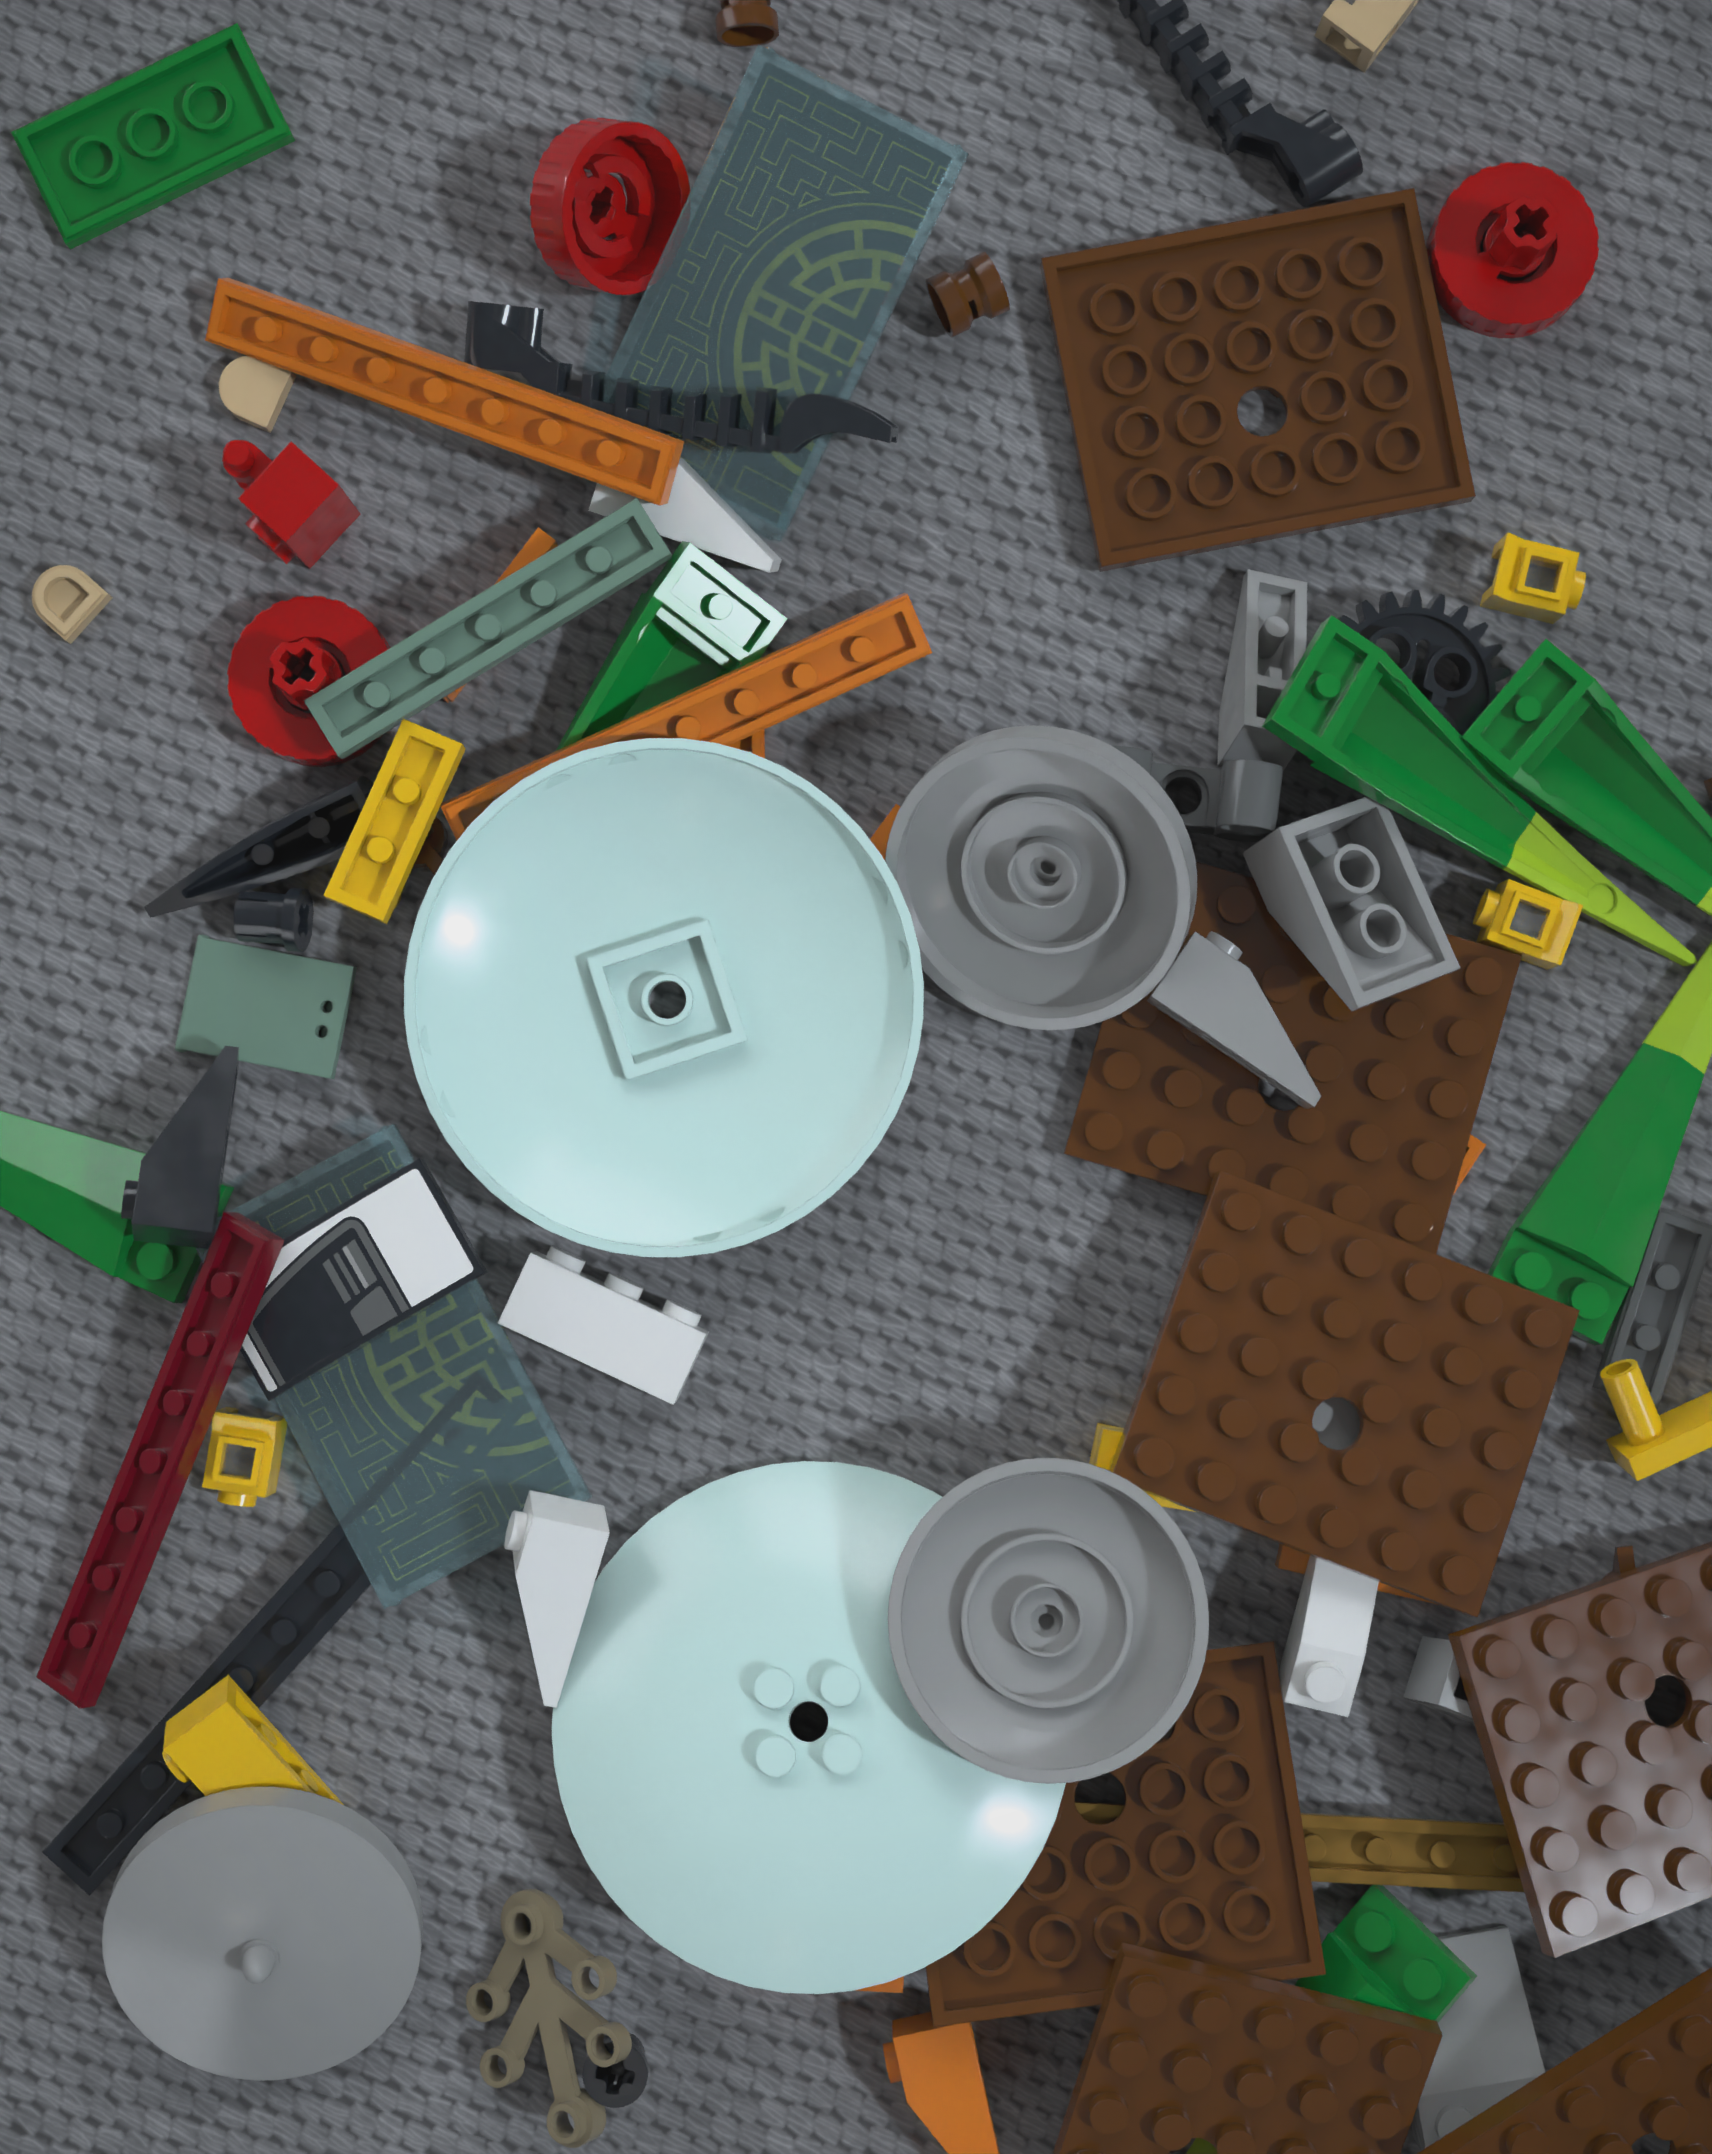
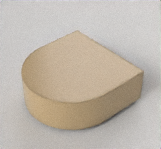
[219,356,296,433]
[32,565,113,644]

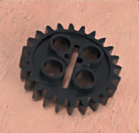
[1337,590,1511,736]

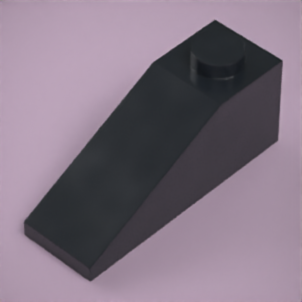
[121,1046,239,1249]

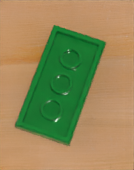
[11,23,295,250]

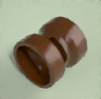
[715,0,779,47]
[926,252,1010,338]

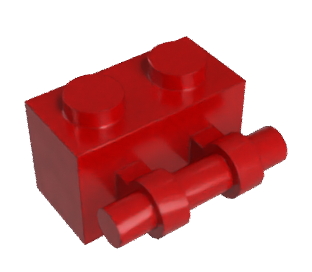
[222,440,360,569]

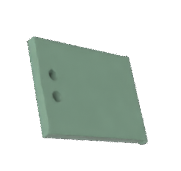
[175,934,357,1079]

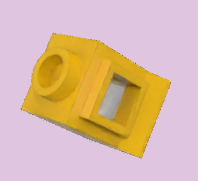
[1480,532,1586,624]
[1473,879,1583,970]
[202,1407,289,1507]

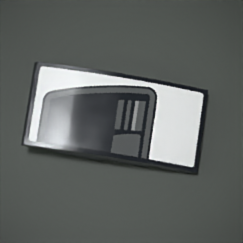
[240,1158,488,1401]

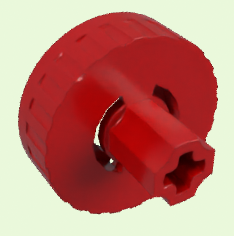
[530,118,691,295]
[1426,162,1599,338]
[227,595,391,767]

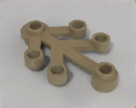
[466,1889,632,2148]

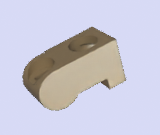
[1315,0,1419,73]

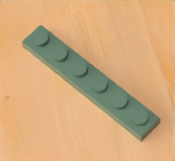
[304,498,672,759]

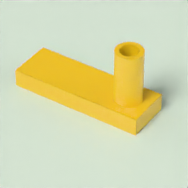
[323,719,466,925]
[1600,1359,1712,1481]

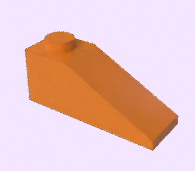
[883,2012,1000,2154]

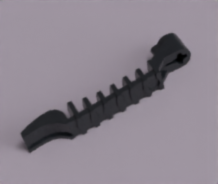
[1117,0,1363,207]
[464,301,899,454]

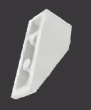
[588,457,782,573]
[504,1490,610,1708]
[1279,1555,1379,1717]

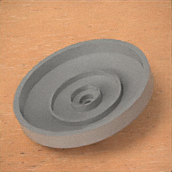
[885,725,1197,1030]
[888,1458,1209,1784]
[102,1787,423,2081]

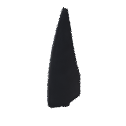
[144,776,374,918]

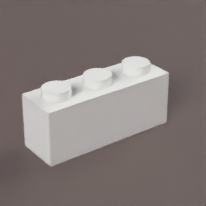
[498,1246,709,1405]

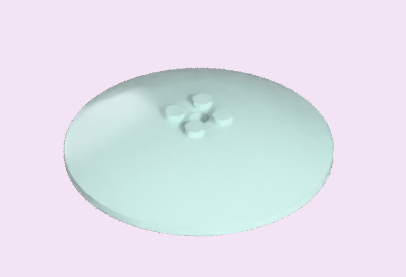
[404,738,924,1257]
[552,1461,1066,1994]

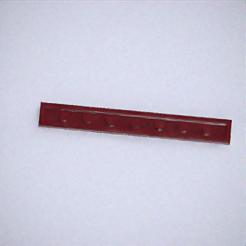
[36,1212,285,1709]

